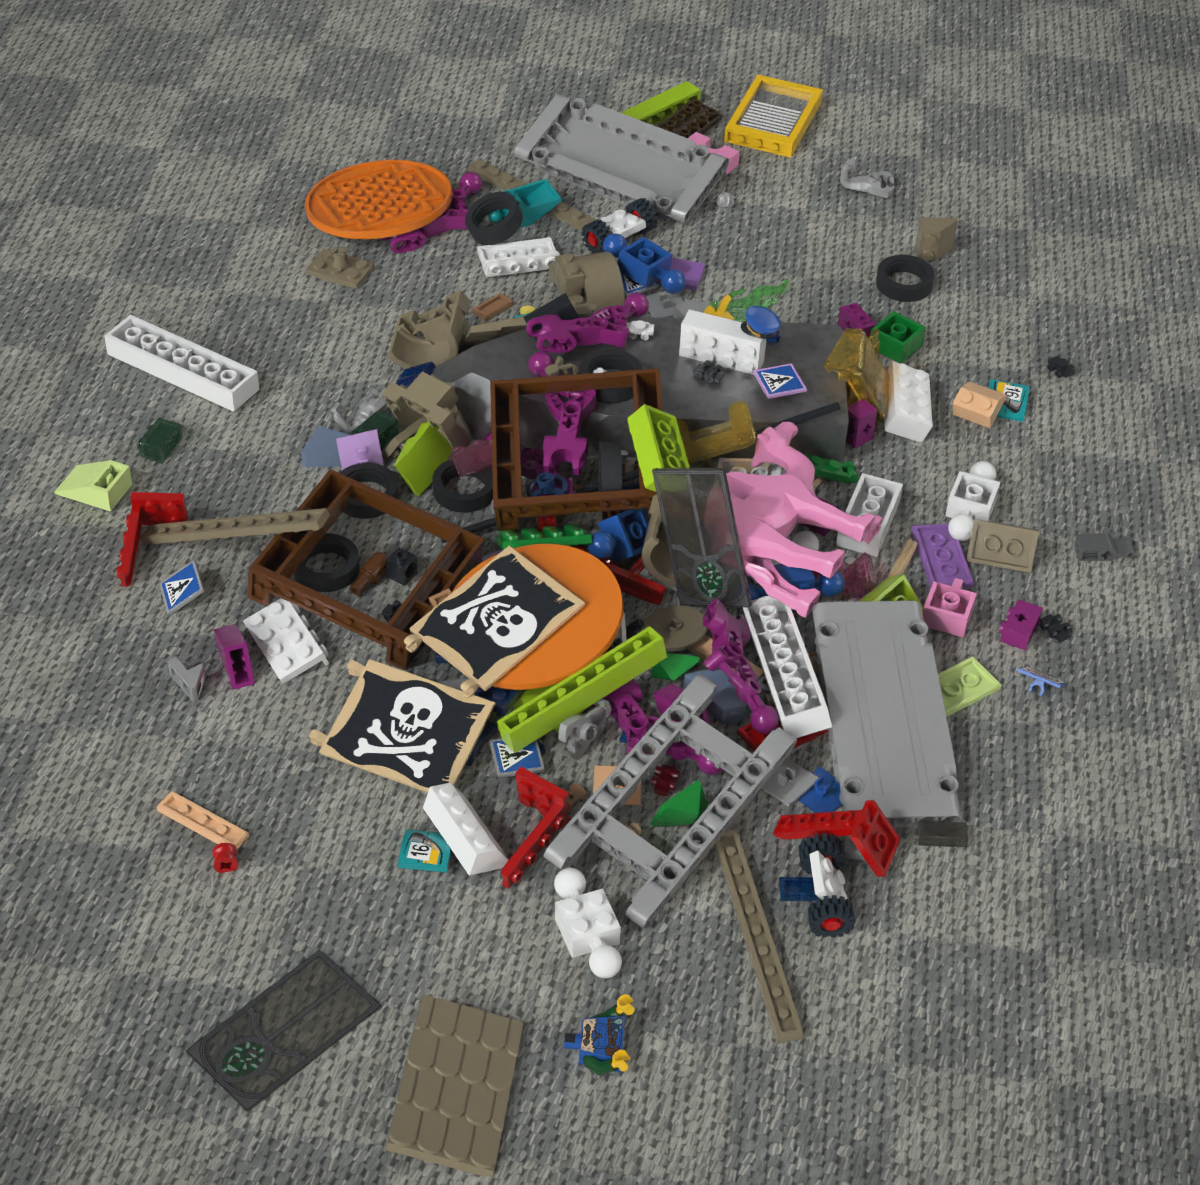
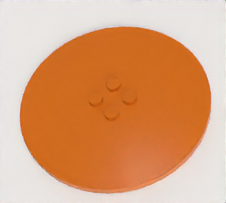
[305,160,452,239]
[452,544,623,690]

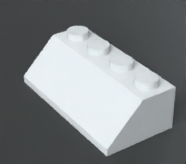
[423,783,509,875]

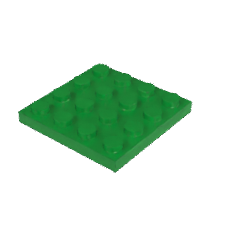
[495,524,592,550]

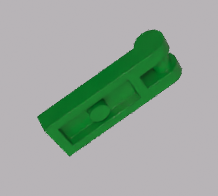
[803,454,859,483]

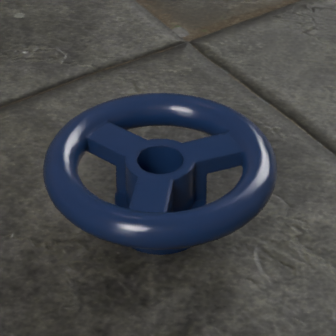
[526,472,569,497]

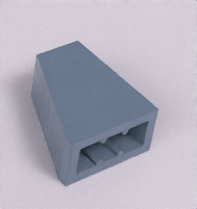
[301,426,350,467]
[684,670,746,724]

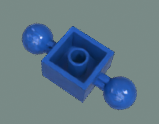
[603,233,686,294]
[587,508,650,562]
[732,564,845,611]

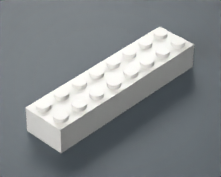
[104,315,259,412]
[742,596,832,738]

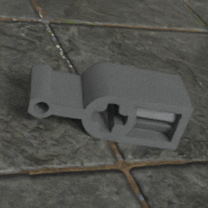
[1074,533,1135,561]

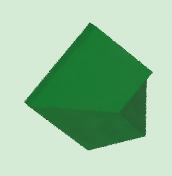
[652,652,701,681]
[650,780,708,827]

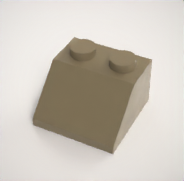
[915,217,958,261]

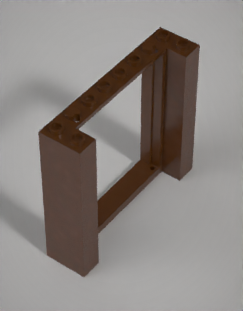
[490,368,663,531]
[247,469,485,670]

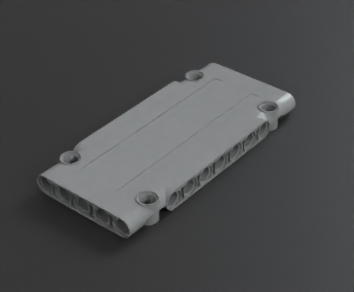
[514,94,729,224]
[812,601,962,828]

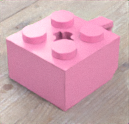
[923,578,977,637]

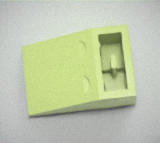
[54,460,132,511]

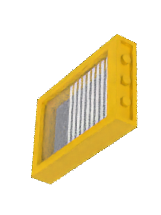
[724,74,823,158]

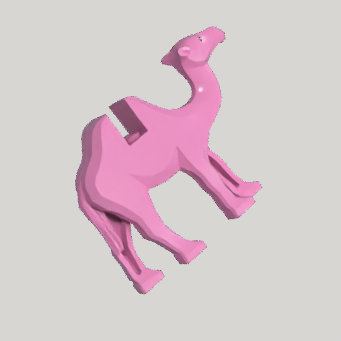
[705,422,883,618]

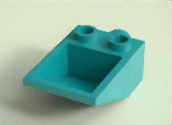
[488,179,562,228]

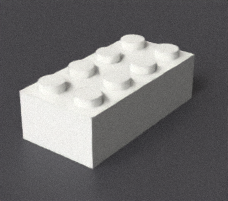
[679,309,766,375]
[882,361,933,442]
[836,473,903,557]

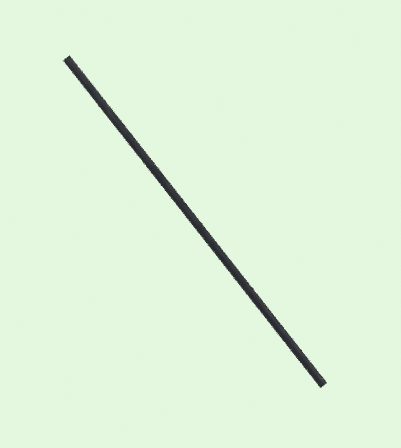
[441,402,840,543]

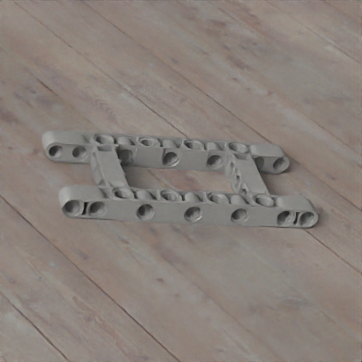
[544,674,797,929]

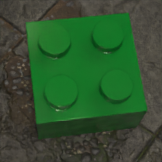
[869,311,926,364]

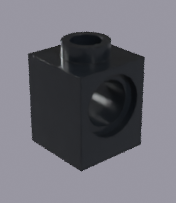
[386,547,418,586]

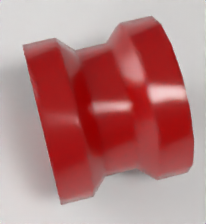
[536,515,556,531]
[212,843,238,873]

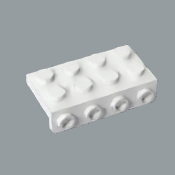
[477,237,560,277]
[243,598,329,683]

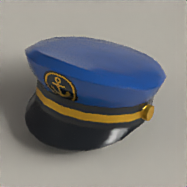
[741,306,781,339]

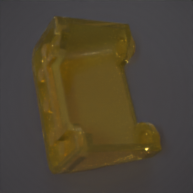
[823,328,890,421]
[676,399,756,464]

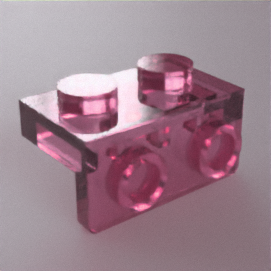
[448,439,492,477]
[839,552,877,600]

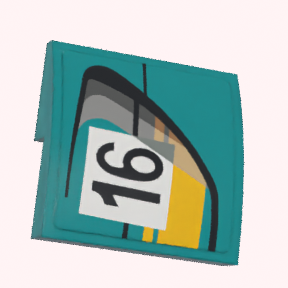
[988,379,1030,422]
[398,829,452,873]

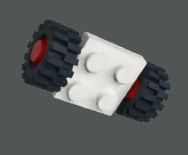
[581,198,658,254]
[798,833,855,937]

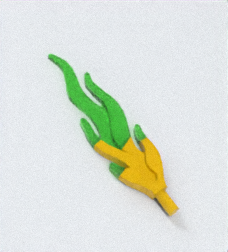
[703,279,789,321]

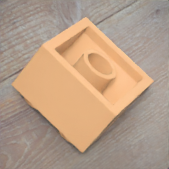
[952,381,1007,428]

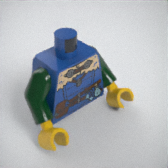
[564,994,635,1076]

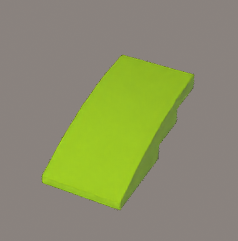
[394,422,454,496]

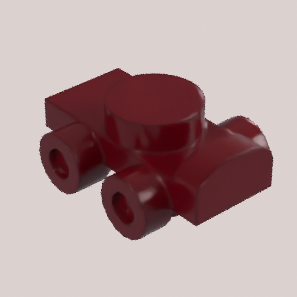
[651,764,680,796]

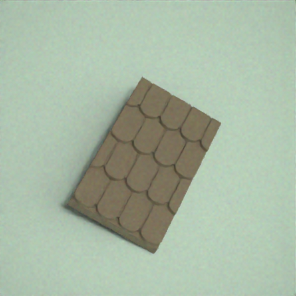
[459,303,596,352]
[385,994,523,1177]

